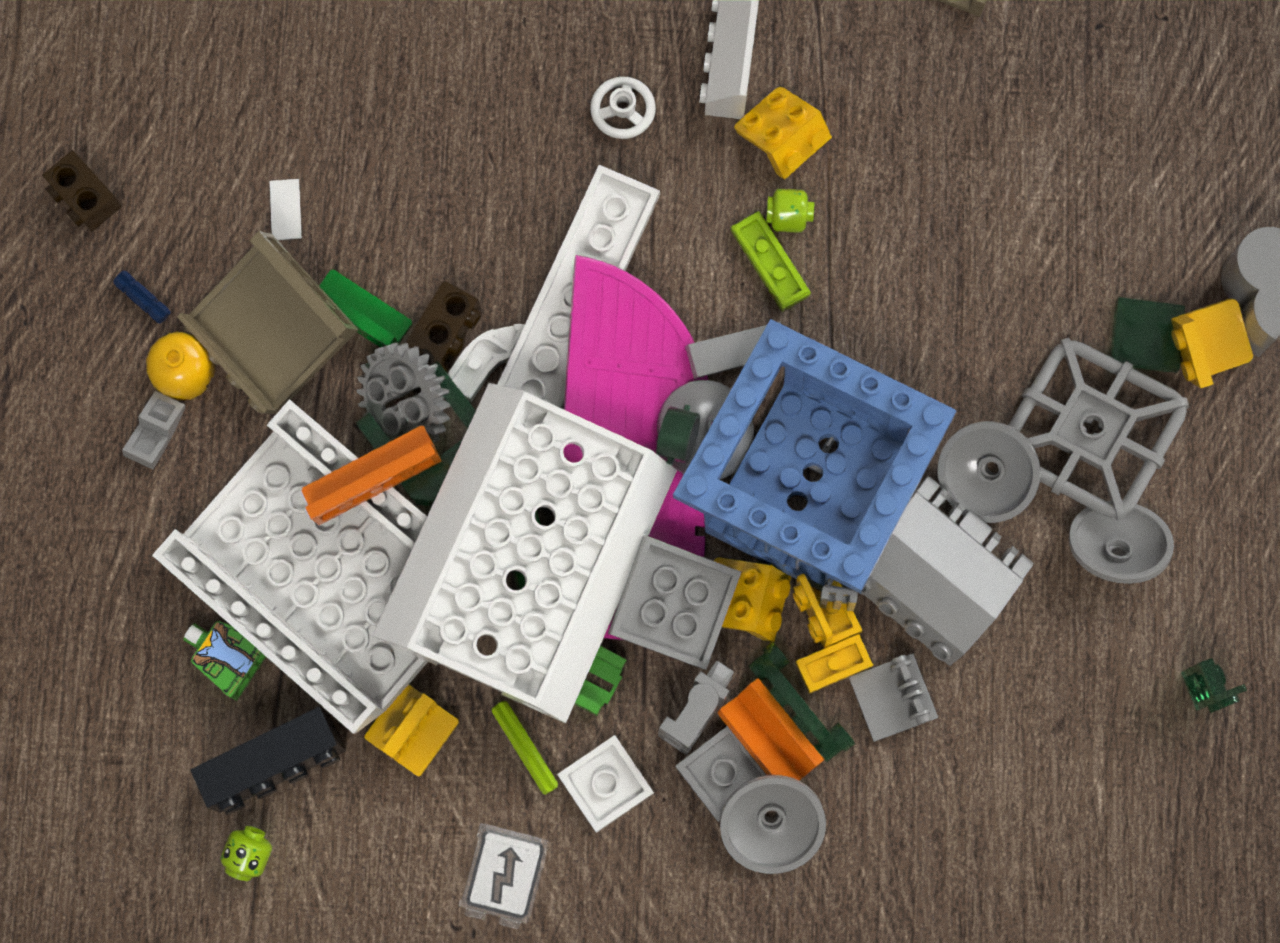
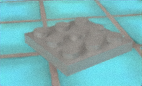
[608,536,741,670]

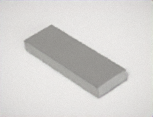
[685,321,781,379]

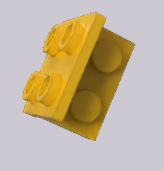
[364,684,459,777]

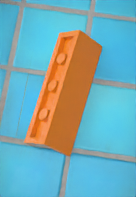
[301,426,442,525]

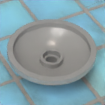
[657,380,754,479]
[938,421,1041,523]
[1069,501,1174,584]
[720,775,826,874]

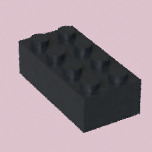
[190,707,346,815]

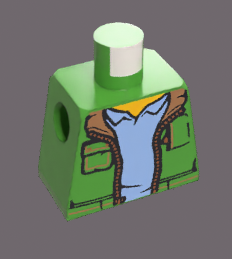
[183,621,266,701]

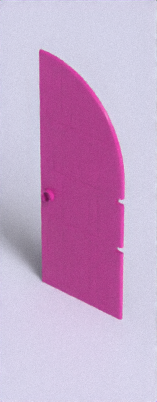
[563,255,713,640]

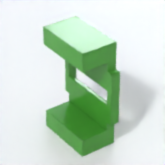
[575,646,627,716]

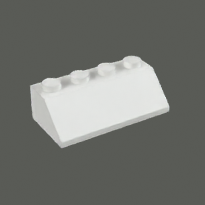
[699,0,759,119]

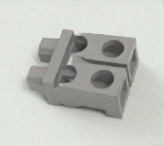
[658,661,734,756]

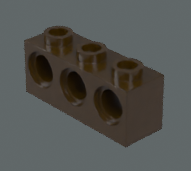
[405,280,482,384]

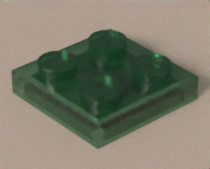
[1111,297,1185,373]

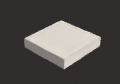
[557,735,654,833]

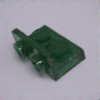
[1181,658,1248,713]

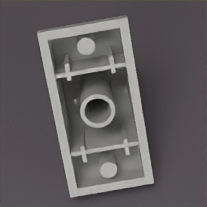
[1221,227,1280,357]

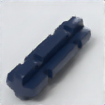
[113,271,171,324]

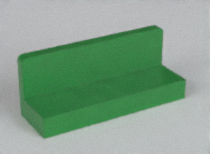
[319,269,413,348]

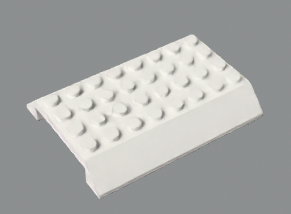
[152,399,428,734]

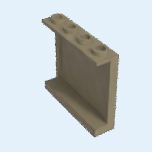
[177,231,359,414]

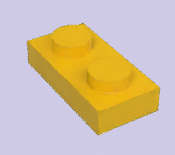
[795,634,873,694]

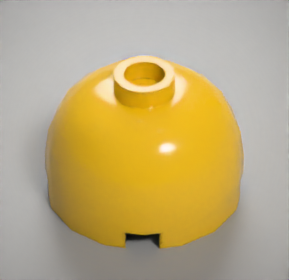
[146,332,215,401]

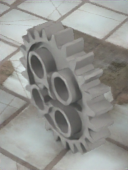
[357,343,451,443]

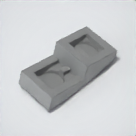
[122,391,185,469]

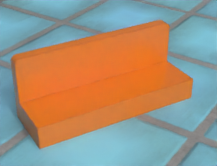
[717,678,824,781]

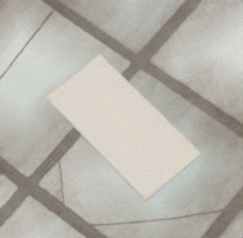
[270,179,302,240]

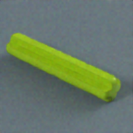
[491,701,558,795]

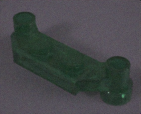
[748,641,856,763]

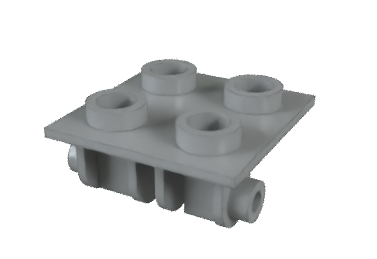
[849,653,938,742]

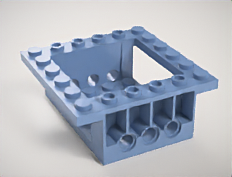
[673,319,956,594]

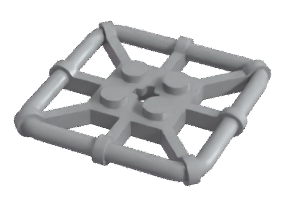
[1008,338,1190,521]

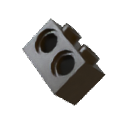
[42,150,122,232]

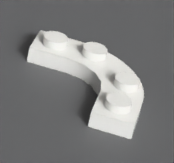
[443,324,525,402]

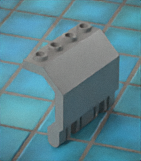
[861,476,1034,666]

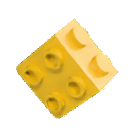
[734,87,832,180]
[1171,298,1253,389]
[714,557,791,642]
[793,573,862,649]

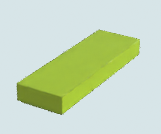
[730,211,811,312]

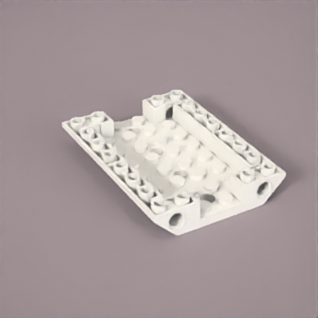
[372,383,677,723]

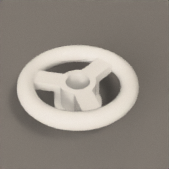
[590,77,656,139]

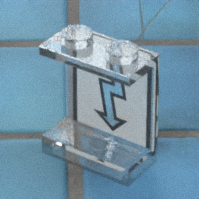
[458,823,550,929]

